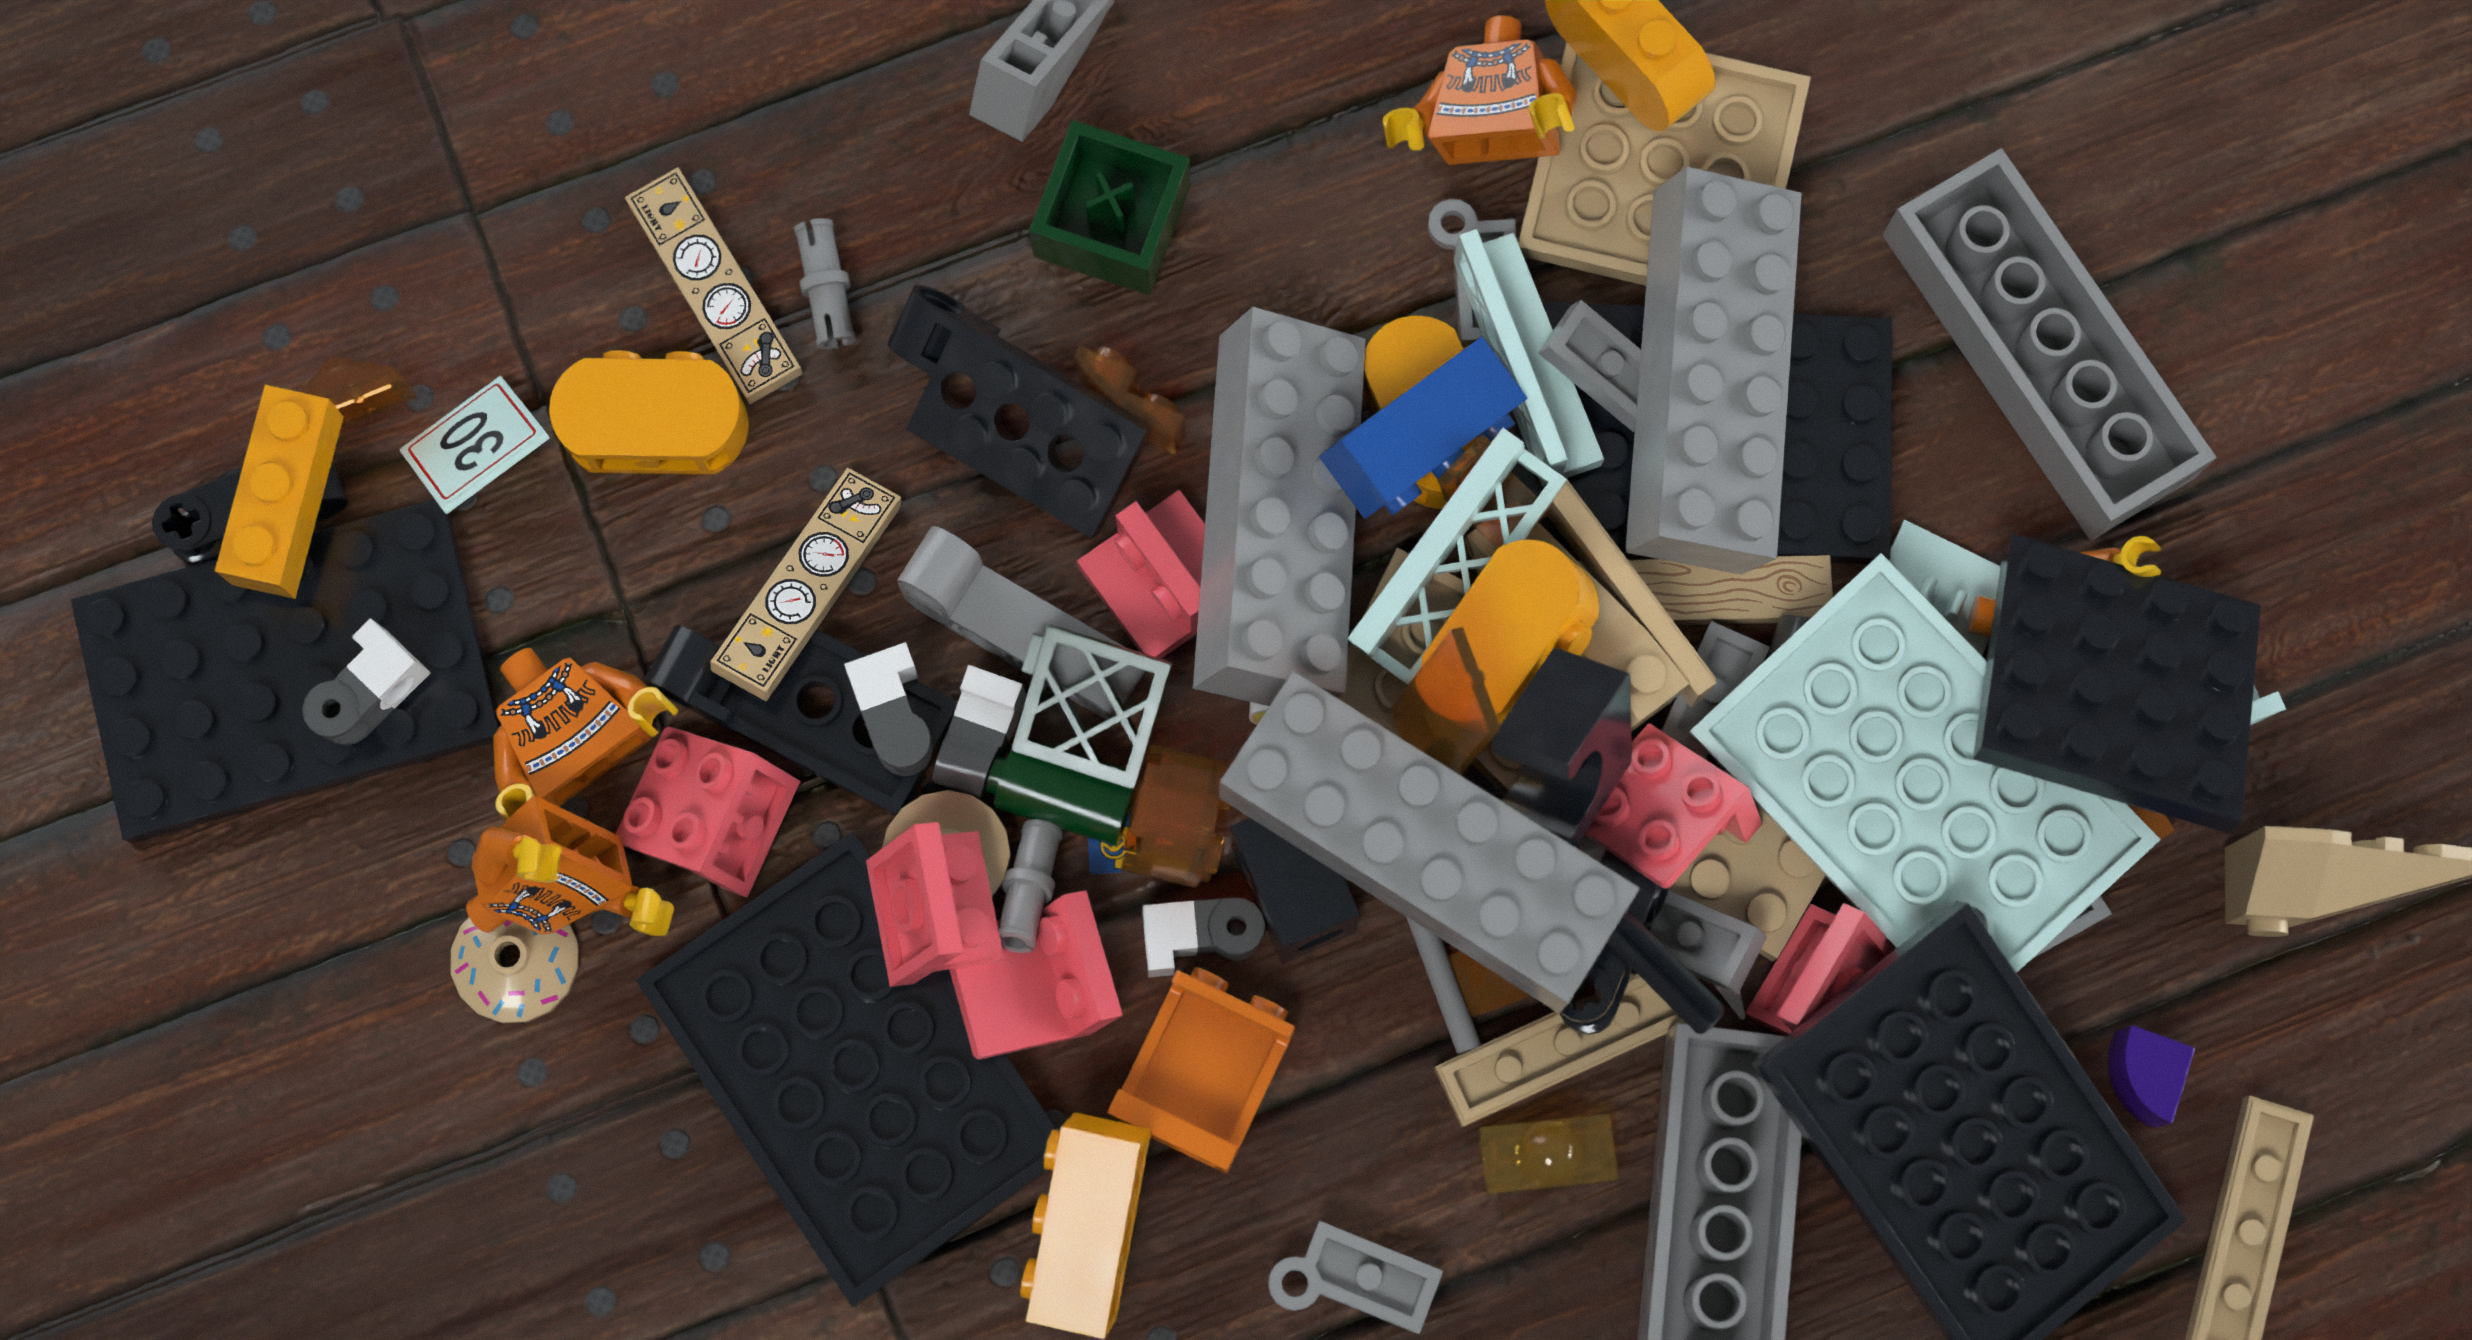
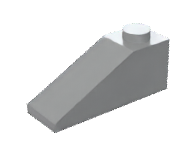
[969,0,1115,142]

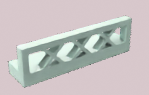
[1454,229,1604,487]
[1347,428,1567,689]

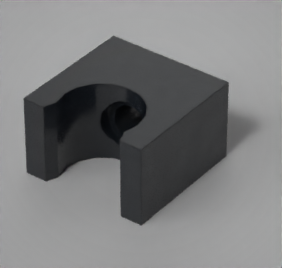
[1492,647,1632,848]
[1230,818,1360,965]

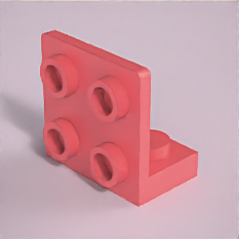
[1585,723,1762,889]
[615,726,800,898]
[949,890,1123,1060]

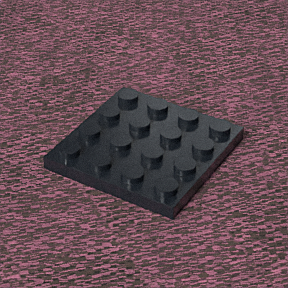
[1973,533,2261,834]

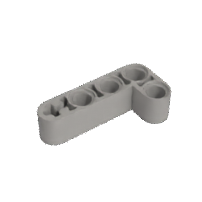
[897,526,1146,719]

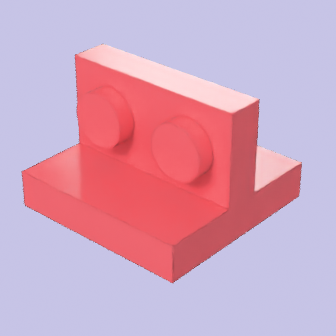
[1077,490,1205,659]
[866,822,1004,987]
[1745,903,1895,1036]

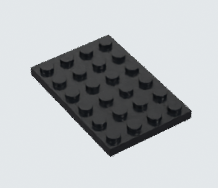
[1511,301,1892,564]
[71,499,501,844]
[635,832,1057,1308]
[1752,901,2187,1340]

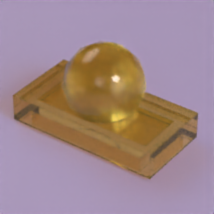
[1478,1114,1618,1195]

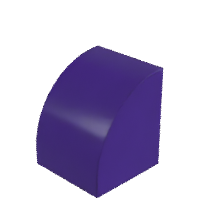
[2107,1025,2195,1128]

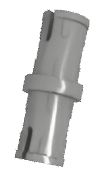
[794,218,857,349]
[998,819,1063,953]

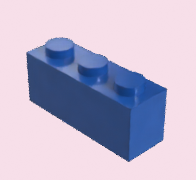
[1319,337,1528,519]

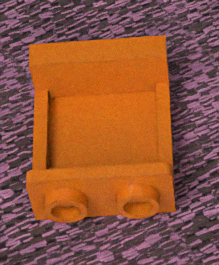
[1107,967,1295,1175]

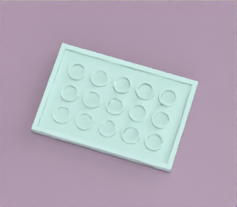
[1689,553,2161,973]

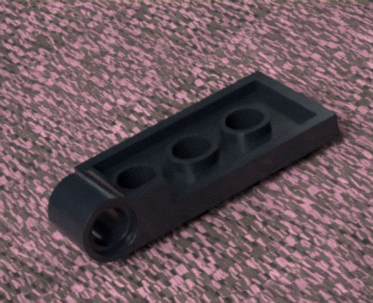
[887,285,1154,538]
[643,625,958,817]

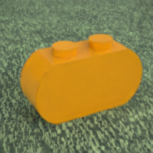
[1545,0,1716,132]
[1363,316,1492,509]
[549,350,749,474]
[1421,539,1599,733]

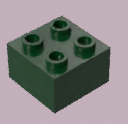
[1029,120,1191,296]

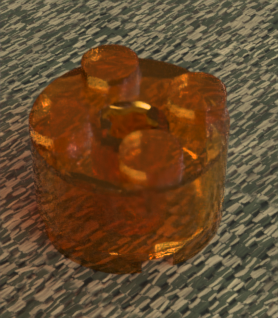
[1120,744,1231,888]

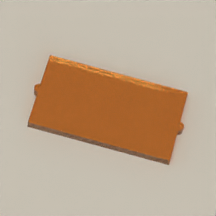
[1391,627,1501,776]

